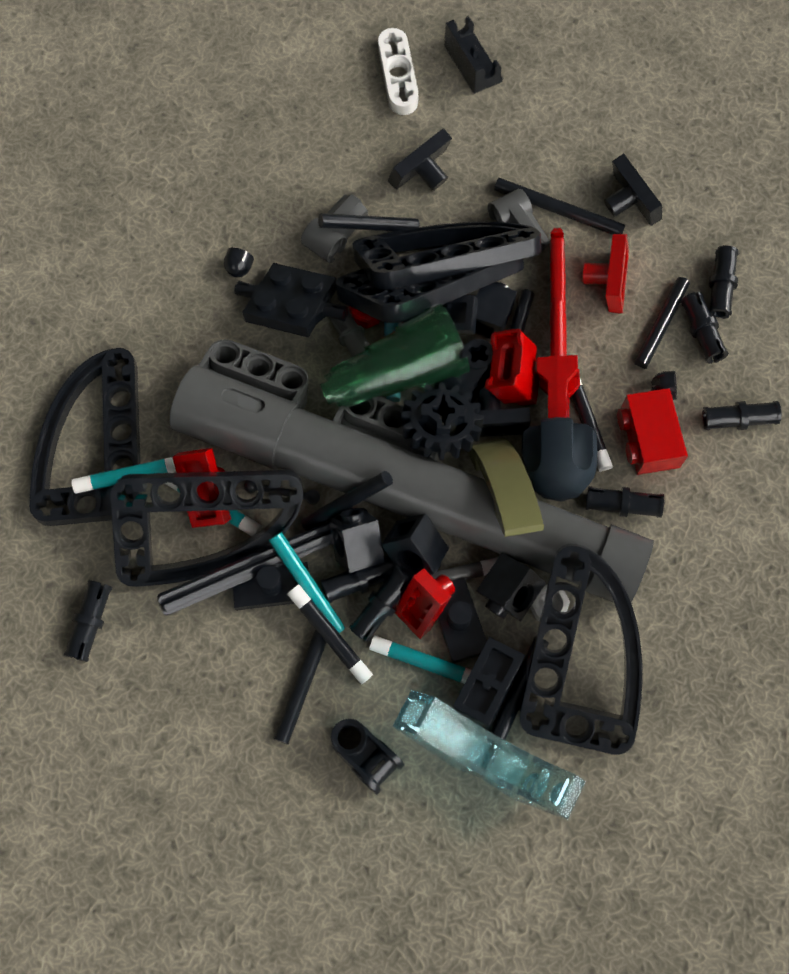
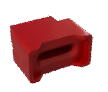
[485,329,540,406]

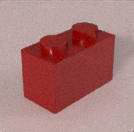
[617,388,688,475]

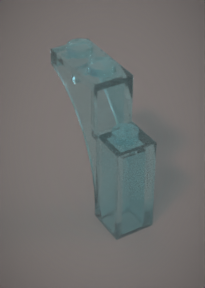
[392,690,586,820]

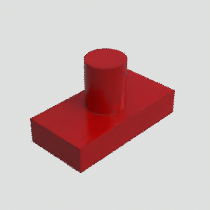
[583,234,629,313]
[172,448,231,528]
[395,568,455,639]

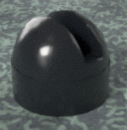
[224,247,254,278]
[651,371,677,400]

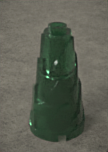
[320,303,470,407]

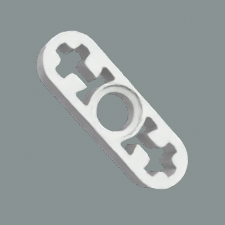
[378,28,418,115]

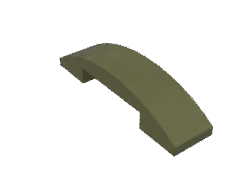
[468,439,544,537]

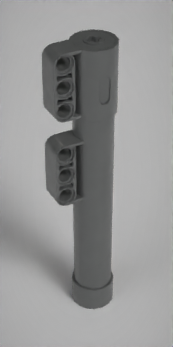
[170,339,654,603]

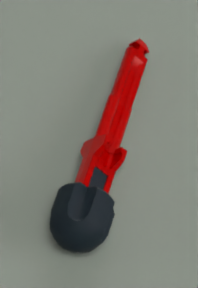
[522,228,598,502]

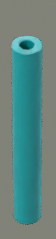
[269,532,346,633]

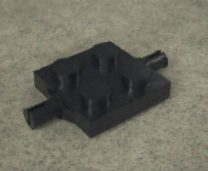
[234,263,349,338]

